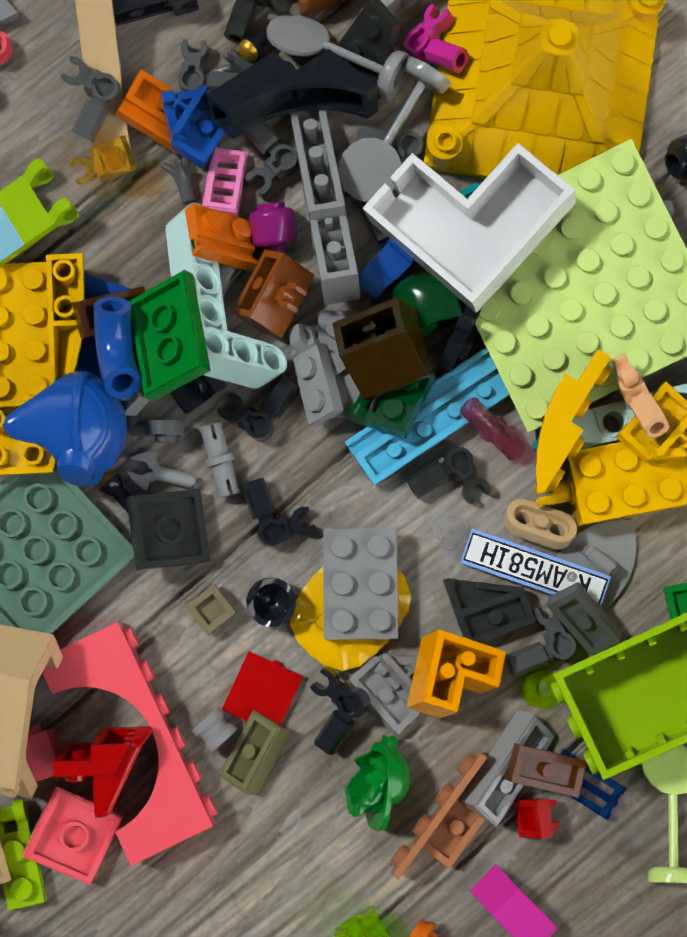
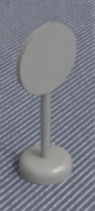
[266,15,410,101]
[338,57,451,202]

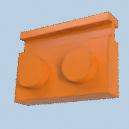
[114,69,177,154]
[185,203,258,271]

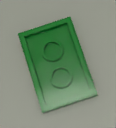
[129,269,211,401]

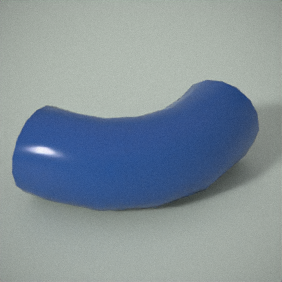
[94,297,141,399]

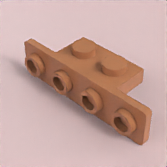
[390,750,487,880]

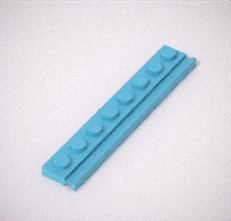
[345,348,510,486]

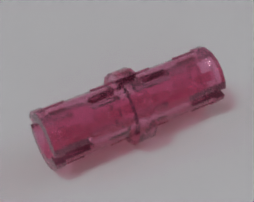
[460,397,526,461]

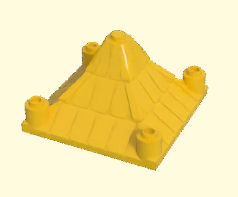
[423,0,666,179]

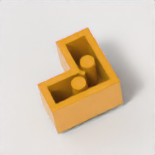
[406,629,506,718]

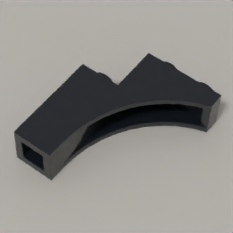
[207,49,378,139]

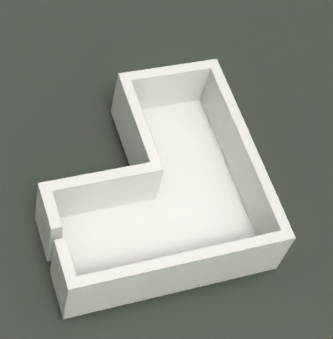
[362,143,576,313]

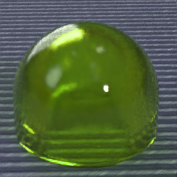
[521,670,556,708]

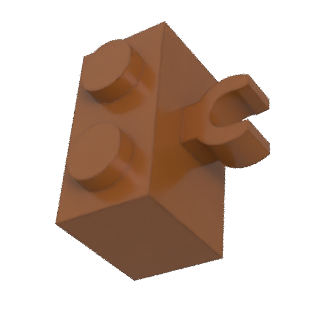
[232,250,314,338]

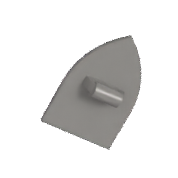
[555,519,636,612]

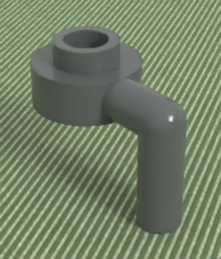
[127,411,184,444]

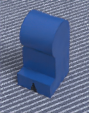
[358,239,417,303]

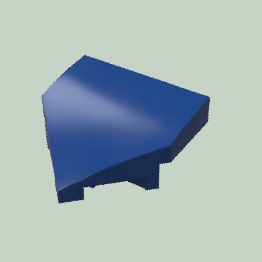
[161,84,225,169]

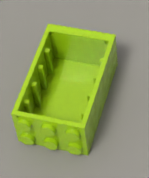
[550,613,687,780]

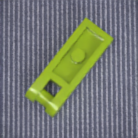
[0,798,47,911]

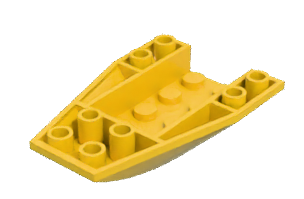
[0,253,85,476]

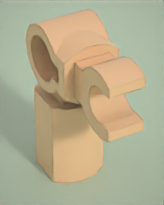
[611,353,670,438]

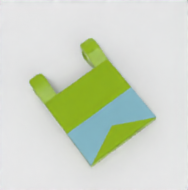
[0,158,79,267]

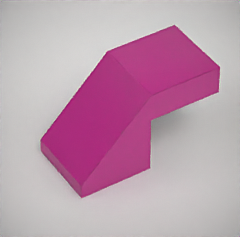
[470,864,559,937]

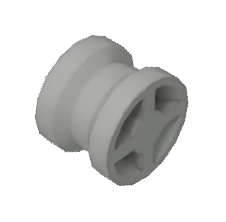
[191,707,238,753]

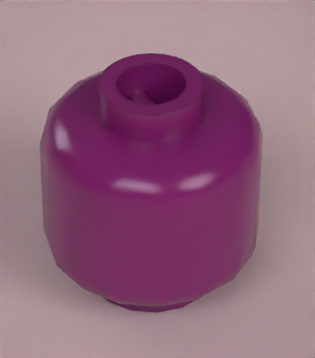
[249,202,298,253]

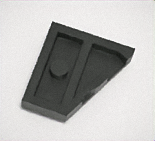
[337,0,401,100]
[442,578,536,643]

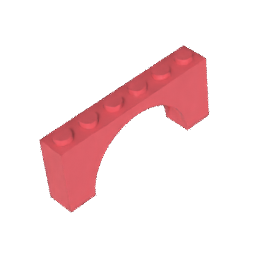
[42,622,218,866]

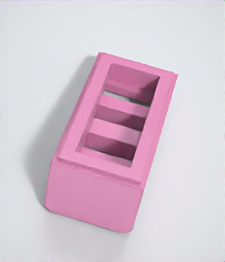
[202,147,248,217]

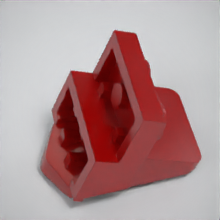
[53,726,153,818]

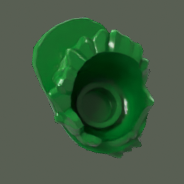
[345,735,411,832]

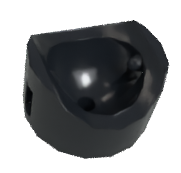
[246,577,297,627]

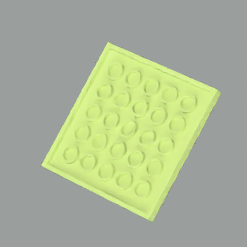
[465,139,687,433]

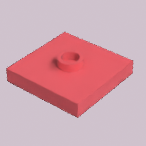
[22,785,124,886]

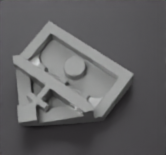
[346,653,421,736]

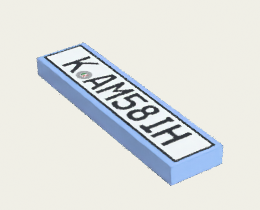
[460,528,611,607]

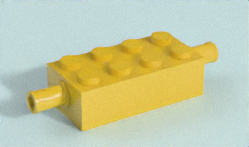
[534,442,687,527]

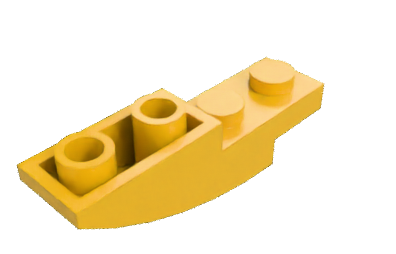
[535,349,612,494]

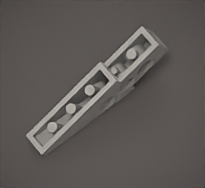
[290,110,360,305]

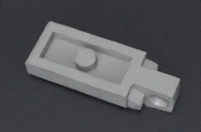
[288,323,344,426]

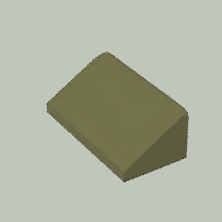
[218,710,292,795]

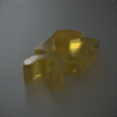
[69,135,138,185]

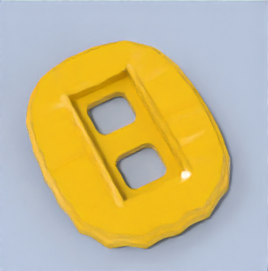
[290,567,411,671]

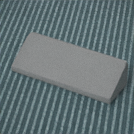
[459,710,556,827]

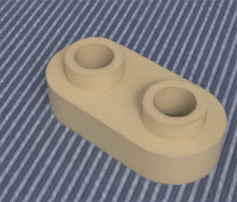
[503,499,577,550]

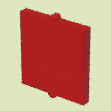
[222,651,303,724]

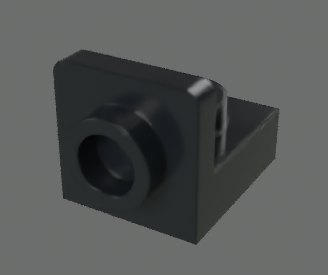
[170,375,227,414]

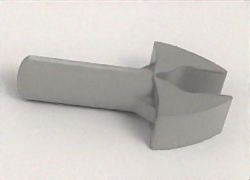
[127,451,197,491]

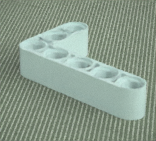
[166,203,287,389]

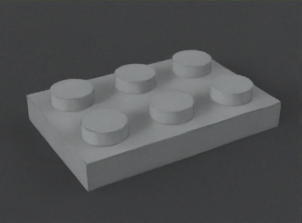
[323,528,398,640]

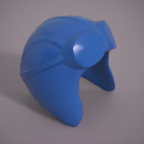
[3,371,127,486]

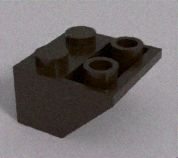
[332,297,432,400]

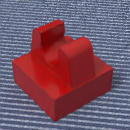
[514,797,560,839]

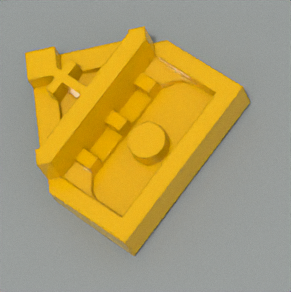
[615,382,687,461]

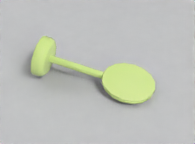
[641,745,687,884]

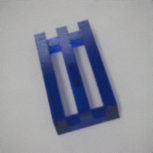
[559,748,627,820]

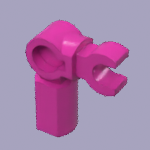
[404,4,469,73]

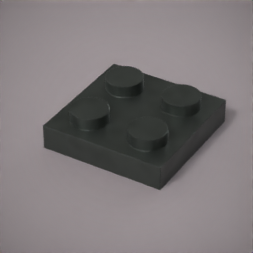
[126,489,211,571]

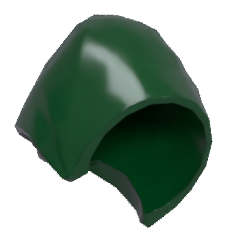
[391,273,462,337]

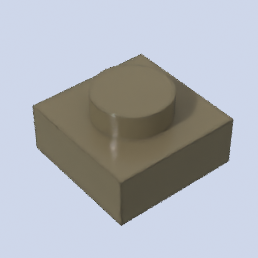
[185,584,237,635]

